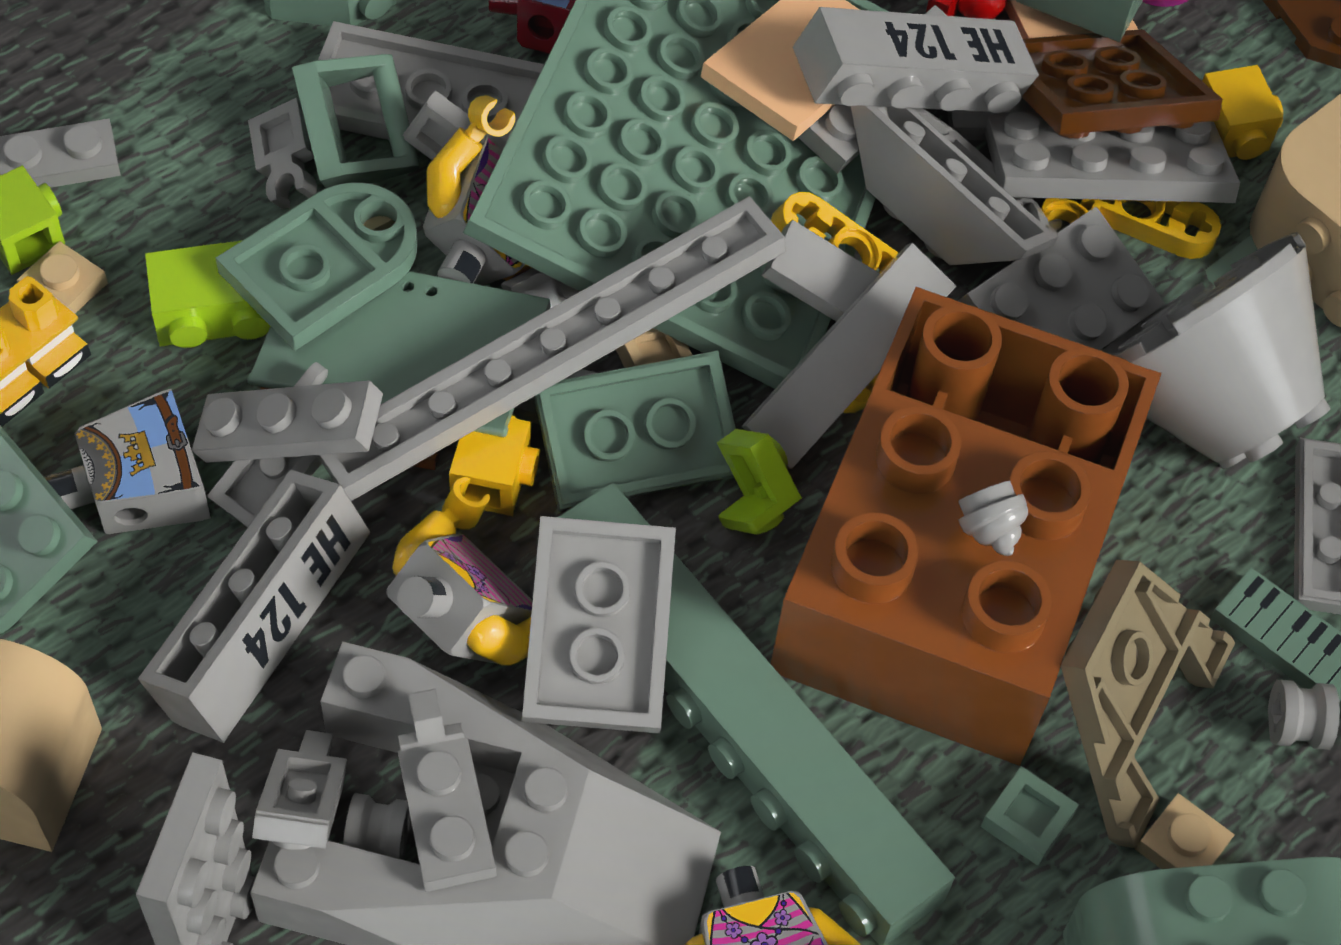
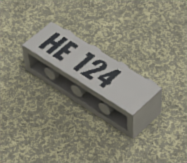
[793,7,1039,113]
[138,469,370,743]

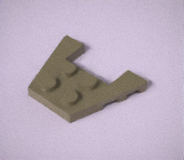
[1061,560,1235,849]

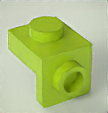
[717,429,802,534]

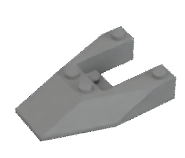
[250,641,721,945]

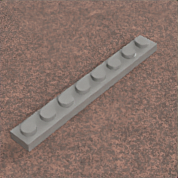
[317,196,786,501]

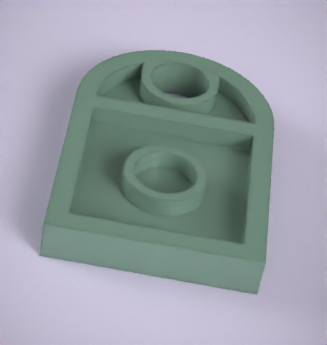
[216,183,418,351]

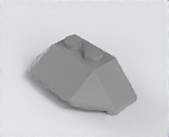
[851,105,1059,265]

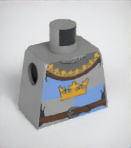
[45,389,211,534]

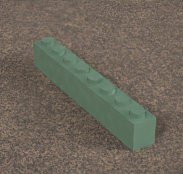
[558,482,955,945]

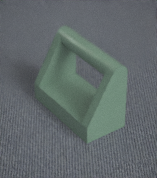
[292,54,420,188]

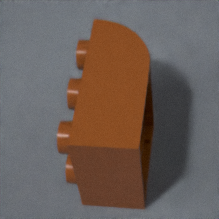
[771,287,1162,766]

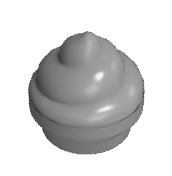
[958,480,1029,556]

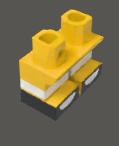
[0,276,91,427]

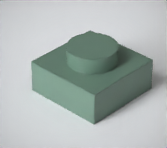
[980,766,1079,866]

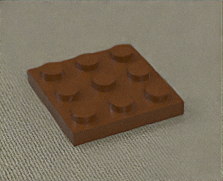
[1022,29,1223,139]

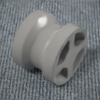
[1268,680,1340,750]
[343,793,411,860]

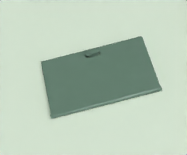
[247,271,551,438]

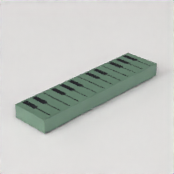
[1210,567,1341,715]

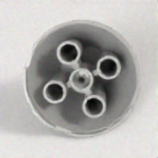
[1101,232,1331,469]

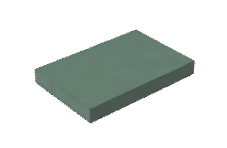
[534,351,735,511]

